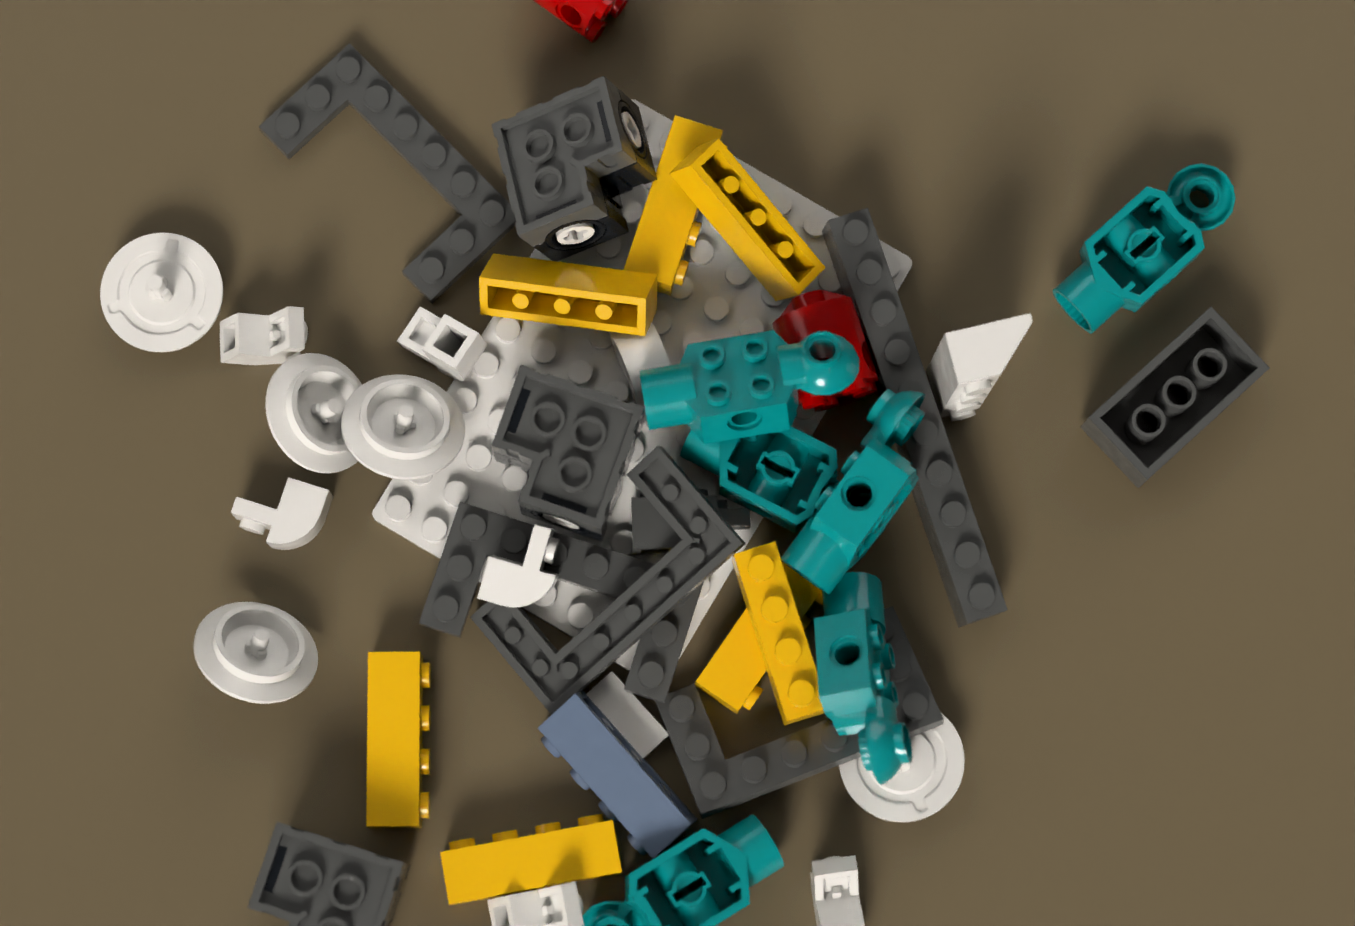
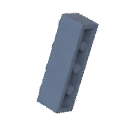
[538,690,698,859]

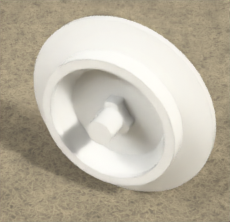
[100,233,223,352]
[265,353,362,474]
[341,374,465,480]
[193,602,318,704]
[839,713,965,823]

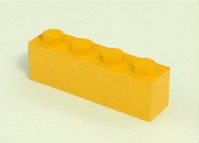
[623,115,728,296]
[669,138,826,301]
[479,253,658,336]
[695,541,823,715]
[732,541,824,726]
[366,651,431,829]
[440,814,622,905]

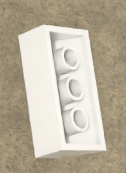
[926,313,1033,421]

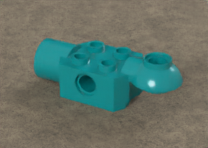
[1052,163,1236,334]
[639,330,860,444]
[781,389,926,595]
[680,426,885,540]
[814,572,913,785]
[582,814,784,926]

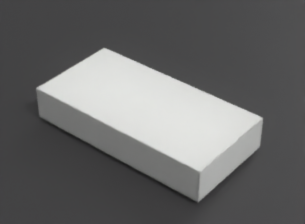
[586,671,669,758]

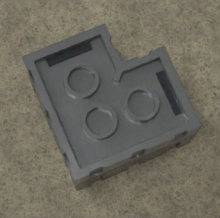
[492,76,657,261]
[491,365,644,542]
[247,822,411,926]

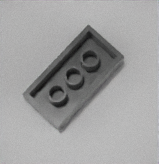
[1081,307,1270,488]

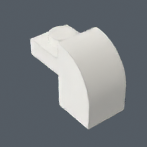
[219,306,308,365]
[397,307,487,381]
[608,322,671,421]
[231,477,333,550]
[477,523,559,607]
[810,855,865,926]
[487,882,584,926]

